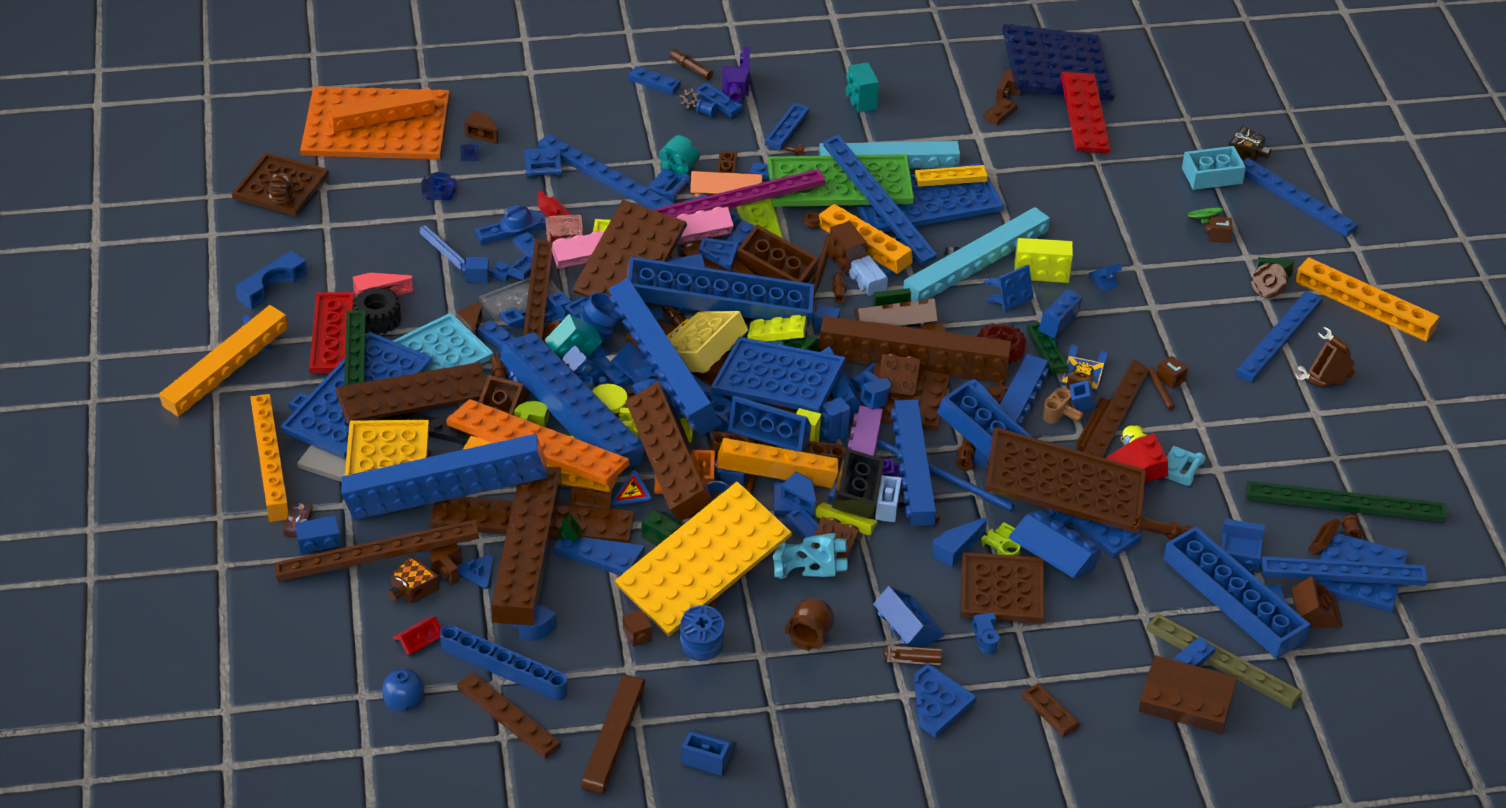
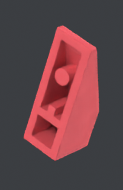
[353,273,413,296]

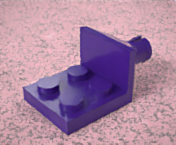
[722,46,750,102]

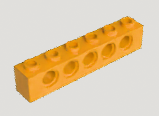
[819,204,912,274]

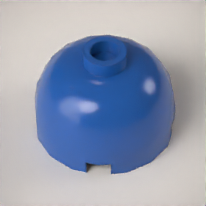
[382,669,425,712]

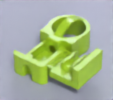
[981,522,1021,556]

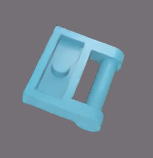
[1164,446,1206,486]

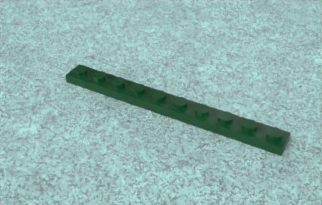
[1246,481,1446,523]

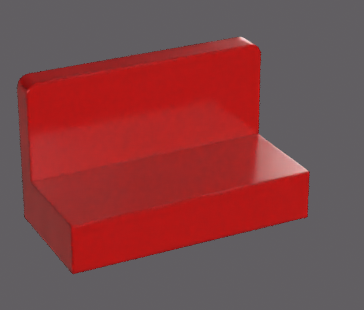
[538,191,572,227]
[393,616,441,655]

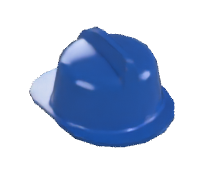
[500,205,542,233]

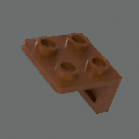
[879,354,921,396]
[812,517,863,558]

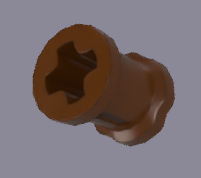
[1341,515,1363,539]

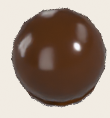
[785,598,834,651]

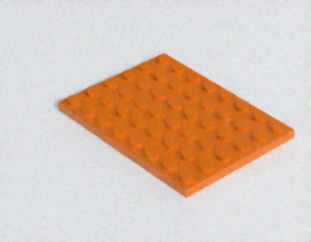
[300,86,450,160]

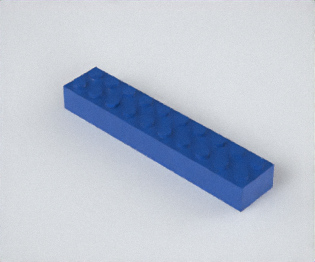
[627,256,814,327]
[609,278,720,436]
[500,332,645,469]
[341,434,547,520]

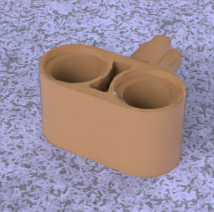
[1043,388,1083,424]

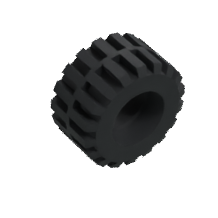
[353,287,401,335]

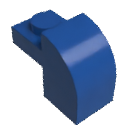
[860,371,891,410]
[511,604,557,641]

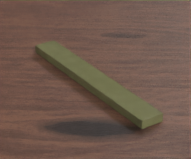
[1146,614,1302,709]

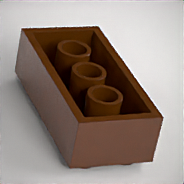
[737,224,819,283]

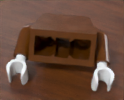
[1295,327,1355,387]

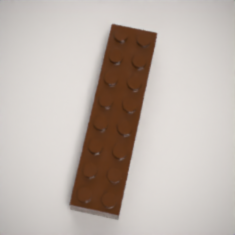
[625,382,714,522]

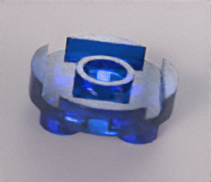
[421,172,457,201]

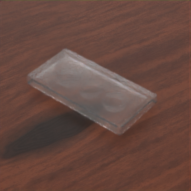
[479,277,561,322]

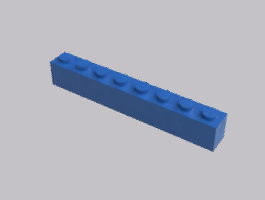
[974,354,1050,468]
[891,400,936,526]

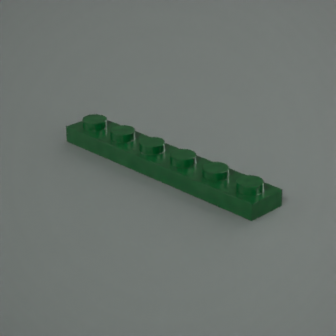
[344,310,366,386]

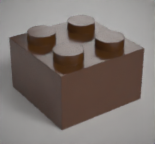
[828,221,867,276]

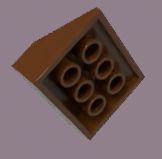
[1139,655,1237,734]

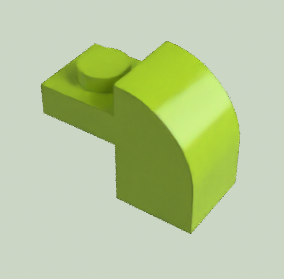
[514,401,549,427]

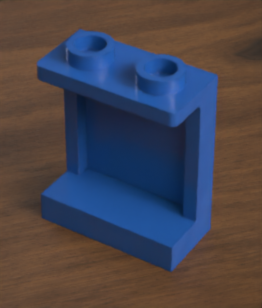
[1221,518,1265,573]

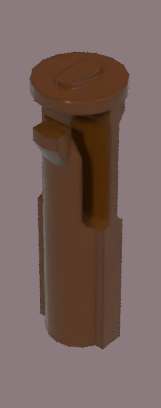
[883,645,942,665]

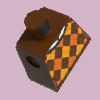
[388,556,439,603]

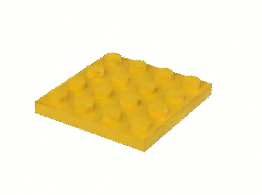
[345,420,429,476]

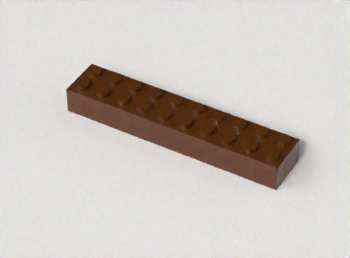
[819,316,1011,383]
[491,466,561,626]

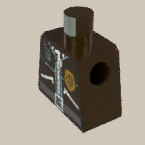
[1228,126,1271,162]

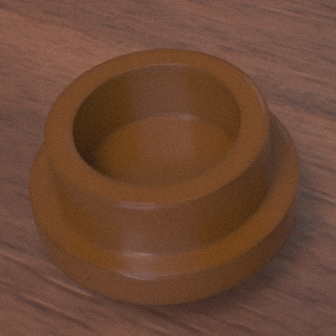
[803,212,820,228]

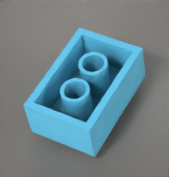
[1182,146,1246,190]

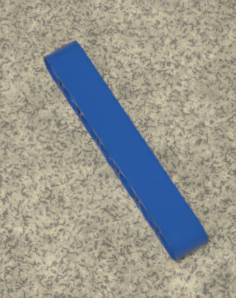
[440,625,568,700]

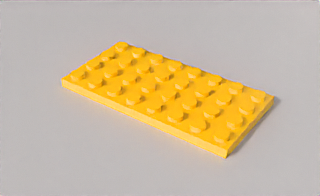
[615,482,792,637]

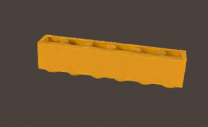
[717,438,838,488]

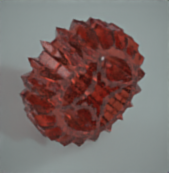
[977,322,1026,365]

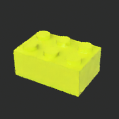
[1014,238,1073,283]

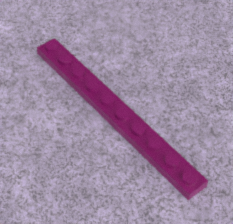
[653,169,825,217]

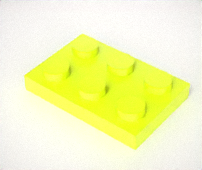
[747,315,807,342]

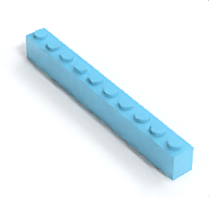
[903,207,1050,301]

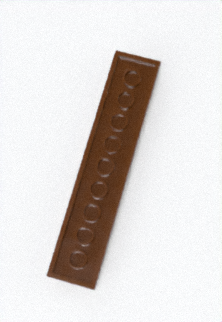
[430,496,634,543]

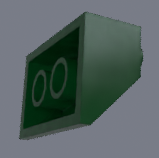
[641,510,685,546]

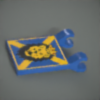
[1060,344,1108,392]

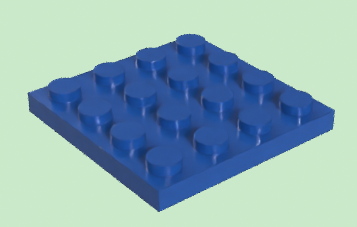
[1317,533,1408,613]

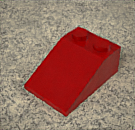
[1105,434,1168,482]

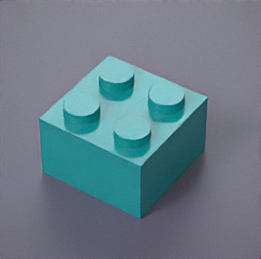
[845,62,879,113]
[545,314,603,359]

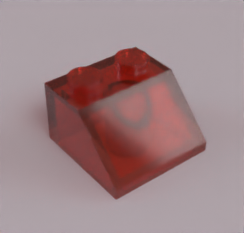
[545,214,583,242]

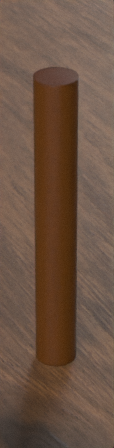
[1148,367,1175,411]

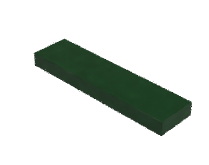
[1026,323,1069,375]

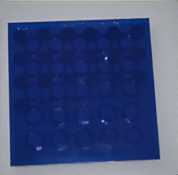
[1002,24,1115,101]

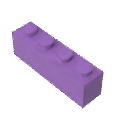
[848,406,883,456]

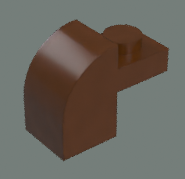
[430,544,462,585]

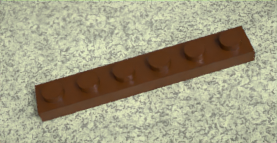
[457,672,561,759]

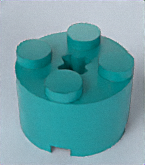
[659,135,700,175]

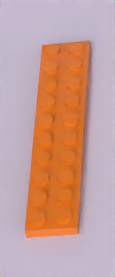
[446,399,629,486]

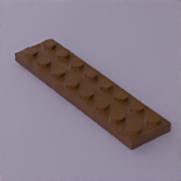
[335,362,487,424]

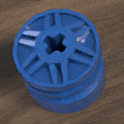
[577,292,622,342]
[680,605,724,661]

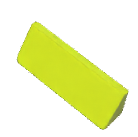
[815,502,878,536]

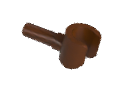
[783,145,805,156]

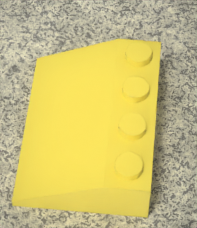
[669,311,748,373]

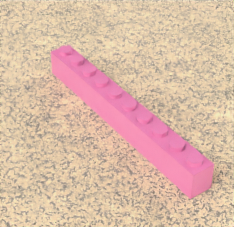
[552,207,733,269]

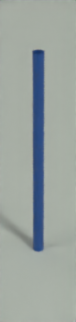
[877,439,1014,512]

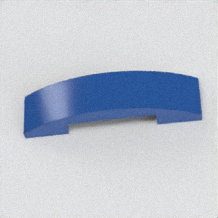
[499,291,572,328]

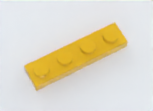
[915,165,988,187]

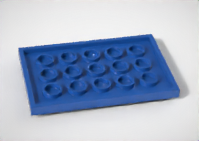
[711,337,846,413]

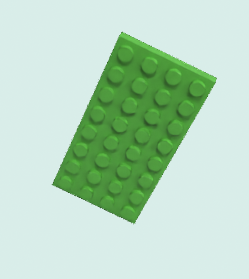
[767,154,914,207]

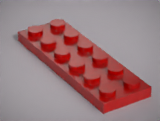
[1061,72,1110,154]
[309,292,354,374]

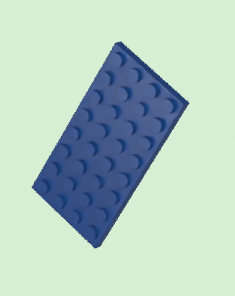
[855,162,1004,233]
[280,332,433,459]

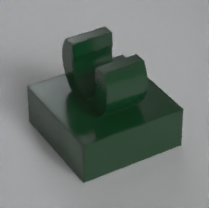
[557,514,582,542]

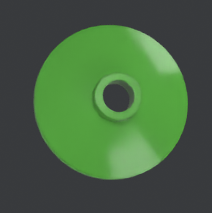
[1187,208,1223,223]

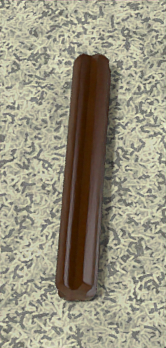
[1076,397,1110,451]

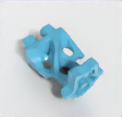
[773,533,848,579]

